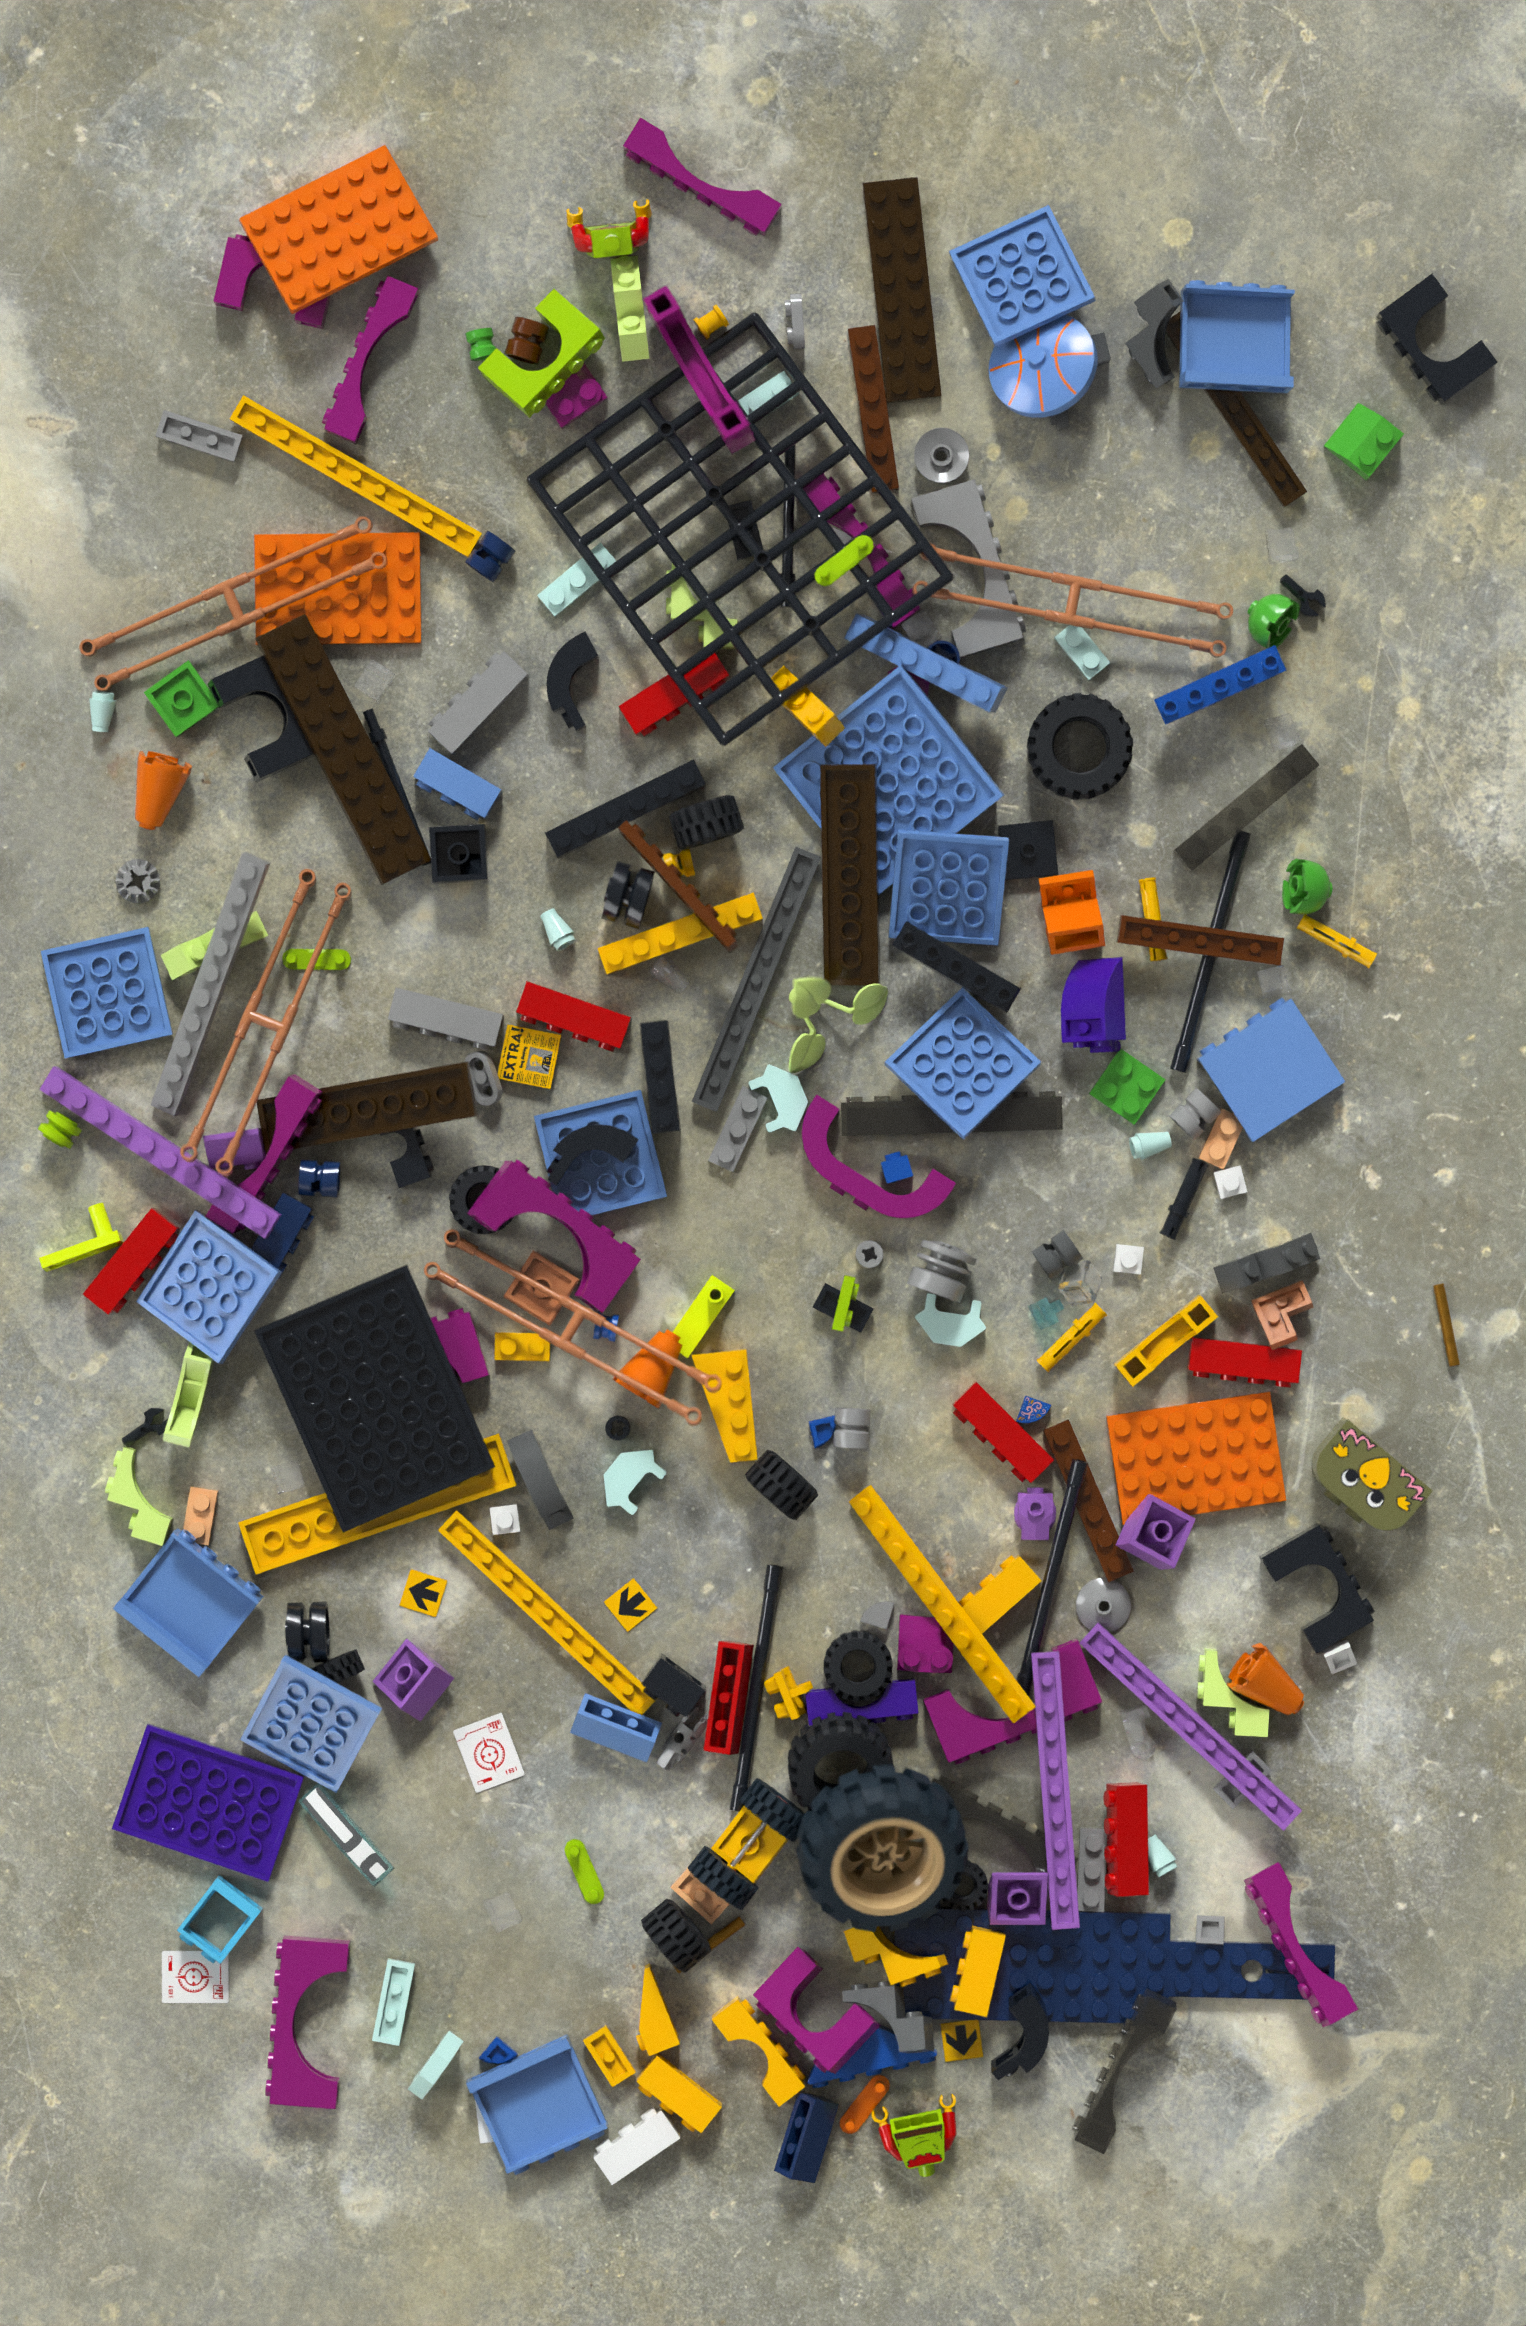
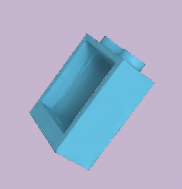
[177,1875,263,1964]

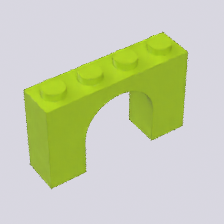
[478,289,606,418]

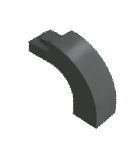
[507,1429,574,1530]

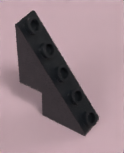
[892,921,1021,1012]

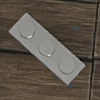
[156,410,243,463]
[708,1086,768,1172]
[1077,1827,1107,1912]

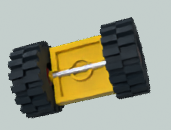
[688,1778,805,1910]

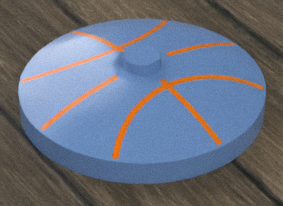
[989,315,1098,418]

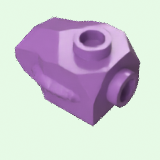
[1014,1487,1056,1540]

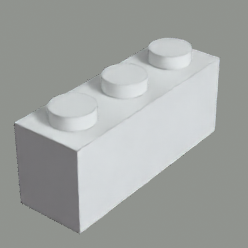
[593,2107,681,2185]

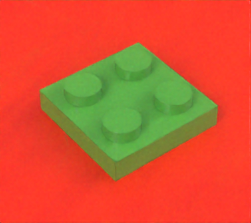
[144,660,219,738]
[1089,1049,1166,1125]

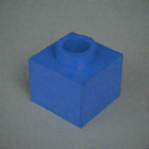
[880,1151,913,1184]

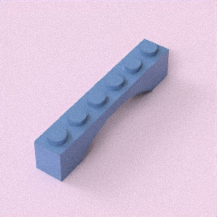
[844,613,1008,713]

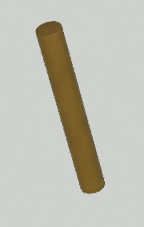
[1433,1283,1460,1366]
[674,1916,746,1974]

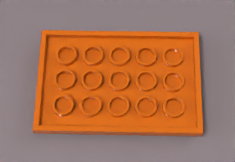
[239,145,438,314]
[254,532,422,646]
[1106,1391,1286,1525]

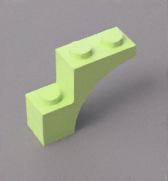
[610,256,650,362]
[666,563,738,649]
[161,911,268,980]
[163,1342,214,1447]
[105,1446,173,1546]
[1197,1648,1269,1737]

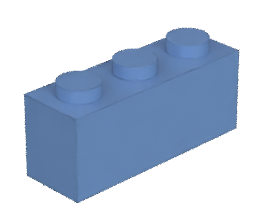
[413,748,502,821]
[570,1693,662,1762]

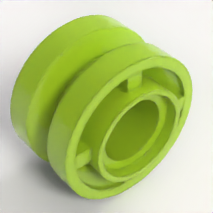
[38,1110,82,1149]

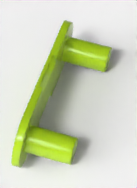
[815,535,874,586]
[282,949,351,970]
[565,1839,604,1904]

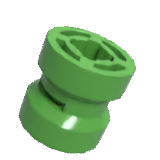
[465,328,496,361]

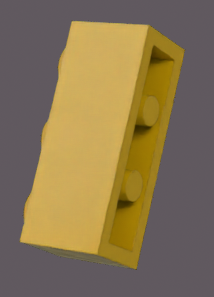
[771,665,845,747]
[958,1554,1042,1634]
[950,1925,1006,2017]
[636,2053,722,2133]

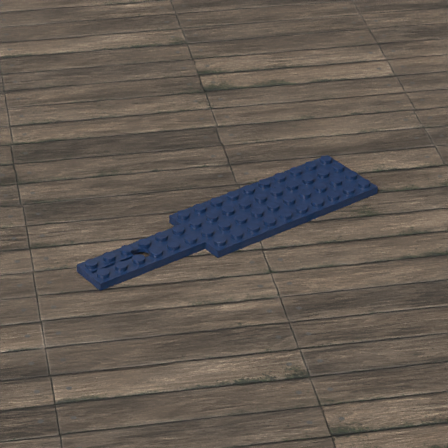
[894,1908,1335,2024]

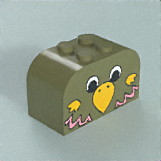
[1312,1417,1433,1530]

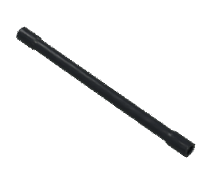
[1170,830,1251,1073]
[1016,1459,1088,1697]
[730,1564,783,1812]

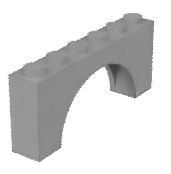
[911,479,1026,659]

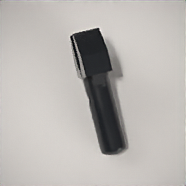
[1280,574,1326,617]
[122,1408,169,1447]

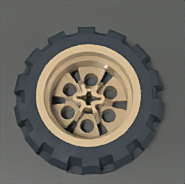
[796,1765,969,1932]

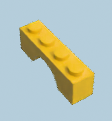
[1113,1295,1218,1387]
[712,1996,806,2107]

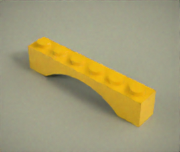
[597,892,763,975]

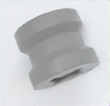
[856,1240,883,1268]

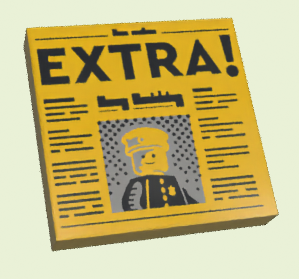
[497,1024,562,1089]

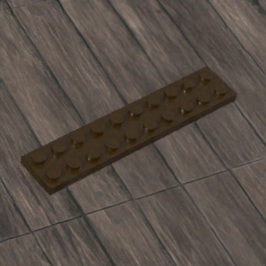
[255,614,431,885]

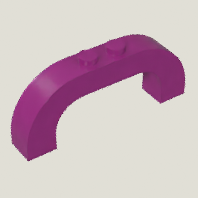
[802,1094,956,1218]

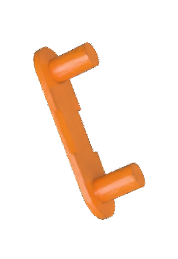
[840,2075,890,2134]

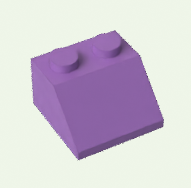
[203,1128,266,1172]
[1116,1494,1196,1570]
[372,1638,454,1721]
[987,1873,1048,1925]

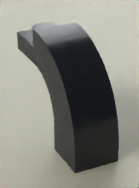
[547,631,599,732]
[546,1125,639,1186]
[991,1983,1049,2081]

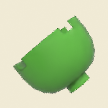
[1248,594,1300,649]
[1282,858,1333,915]

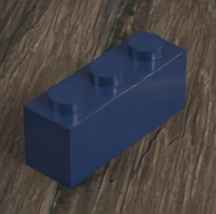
[251,1193,315,1279]
[774,2092,839,2183]

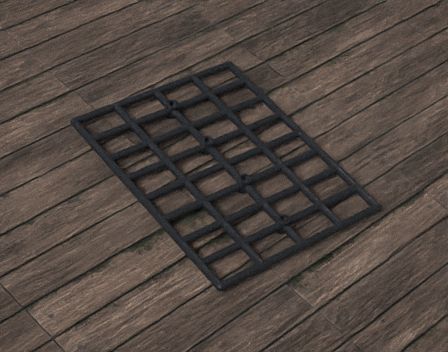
[527,312,954,746]

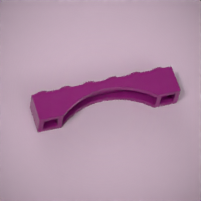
[623,117,782,236]
[322,276,419,444]
[803,474,920,629]
[205,1074,322,1233]
[1244,1862,1358,2027]

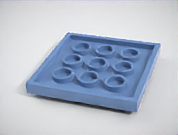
[949,205,1096,348]
[888,830,1009,946]
[41,927,173,1059]
[885,988,1041,1140]
[534,1090,667,1215]
[136,1210,282,1364]
[240,1655,382,1793]

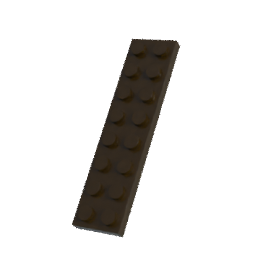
[863,177,942,403]
[820,764,880,985]
[256,1061,478,1154]

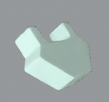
[749,1064,808,1132]
[915,1293,986,1347]
[604,1449,666,1515]
[408,2031,463,2099]

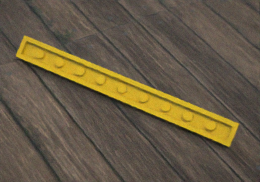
[230,395,482,557]
[849,1485,1036,1724]
[438,1510,658,1715]

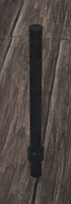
[780,444,796,608]
[363,708,431,867]

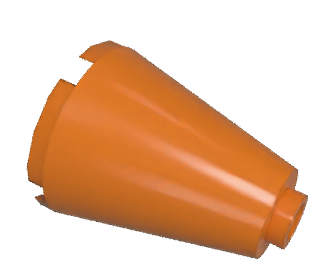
[135,751,192,830]
[612,1329,683,1409]
[1227,1643,1304,1715]

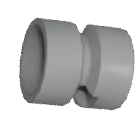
[1169,1088,1221,1140]
[833,1408,870,1449]

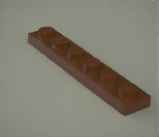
[848,325,899,493]
[618,820,738,953]
[1116,915,1284,966]
[1043,1419,1134,1582]

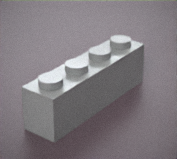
[428,651,529,755]
[388,988,504,1051]

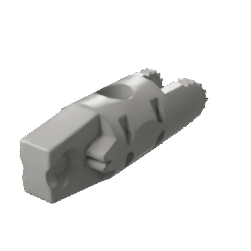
[656,1704,708,1770]

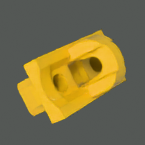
[764,1666,813,1720]

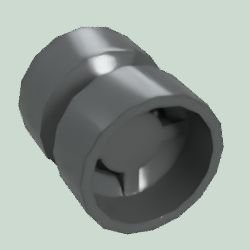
[1032,1230,1083,1281]

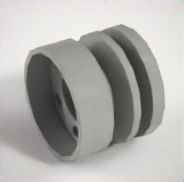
[907,1239,977,1303]

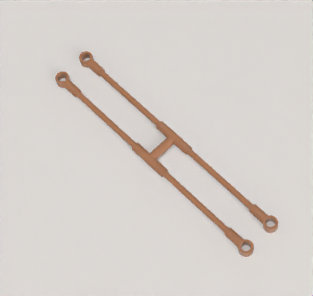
[79,516,388,692]
[912,543,1233,658]
[180,869,352,1176]
[424,1229,722,1426]

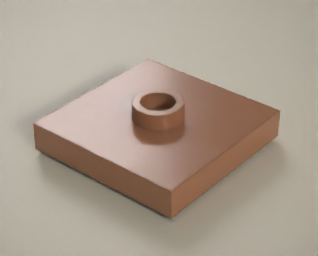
[503,1250,580,1326]

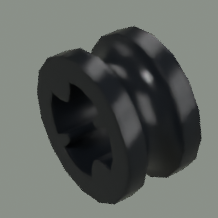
[605,1416,631,1440]

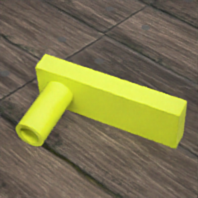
[39,1203,124,1272]
[673,1275,735,1358]

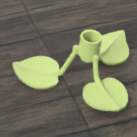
[789,977,888,1073]

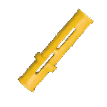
[1138,877,1168,962]
[1296,914,1377,968]
[1037,1303,1107,1373]

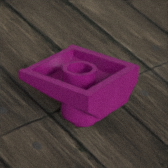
[546,363,608,429]
[897,1614,954,1673]

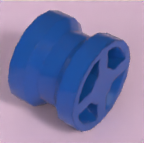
[593,1312,619,1342]

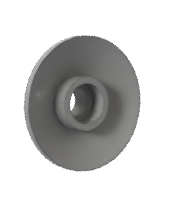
[914,428,969,483]
[1076,1578,1131,1632]

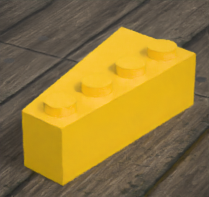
[691,1349,758,1463]

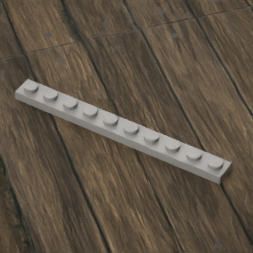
[151,852,270,1116]

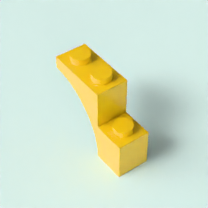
[844,1926,948,1987]

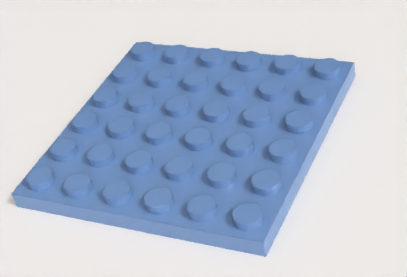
[773,665,1004,895]

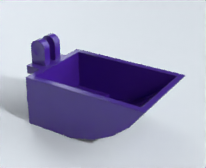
[1061,957,1126,1053]

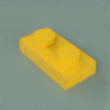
[494,1332,550,1361]
[583,2025,636,2087]

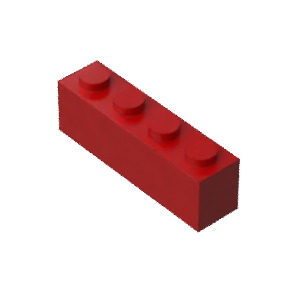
[618,653,729,737]
[516,981,631,1052]
[83,1208,180,1315]
[1187,1337,1302,1388]
[952,1381,1054,1483]
[703,1641,754,1755]
[1103,1782,1149,1897]

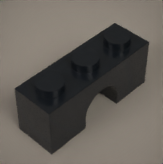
[380,1127,434,1188]

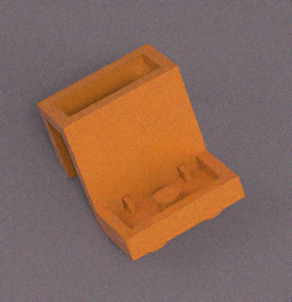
[1038,870,1105,955]

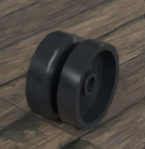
[601,861,655,929]
[285,1601,330,1663]

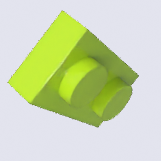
[832,1275,859,1332]

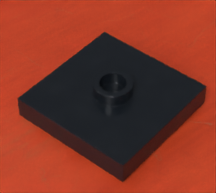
[998,820,1059,881]

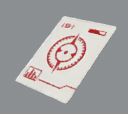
[453,1713,525,1793]
[162,1951,229,2003]

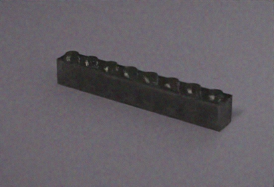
[841,1091,1063,1136]

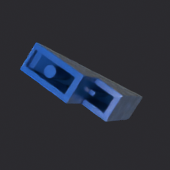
[1154,645,1286,725]
[807,2025,937,2088]

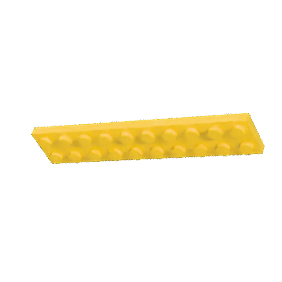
[238,1433,517,1575]

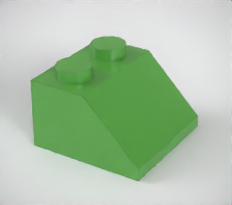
[1324,403,1404,480]

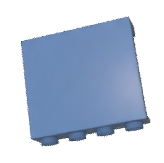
[1179,280,1295,393]
[1197,997,1345,1142]
[113,1528,264,1677]
[466,2034,608,2175]

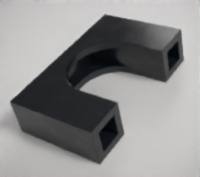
[1376,274,1497,405]
[207,656,315,783]
[640,1020,681,1134]
[1260,1523,1375,1653]

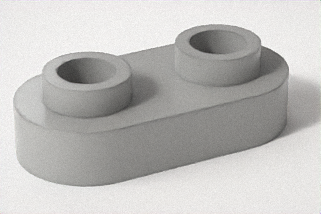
[785,293,805,349]
[464,1051,502,1106]

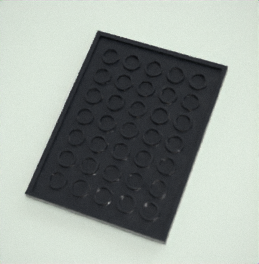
[254,1264,495,1532]

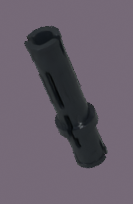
[1159,1158,1209,1240]

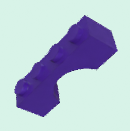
[805,1678,919,1726]

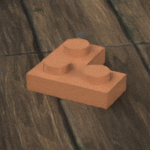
[1251,1280,1314,1350]

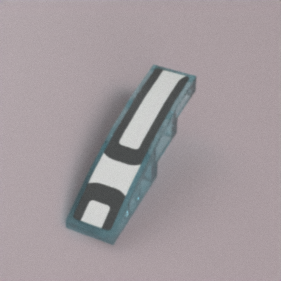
[298,1783,395,1887]

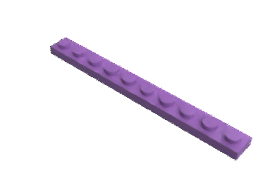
[39,1066,281,1238]
[1079,1622,1302,1831]
[1031,1651,1080,1930]

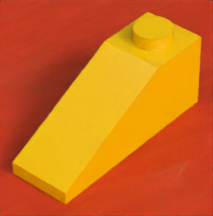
[636,1964,680,2056]

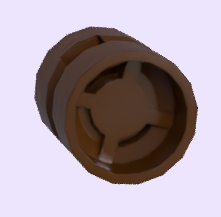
[504,317,549,365]

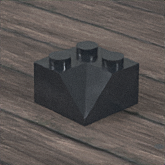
[429,824,488,884]
[641,1653,706,1717]

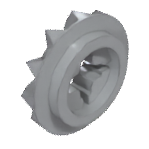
[115,859,160,903]

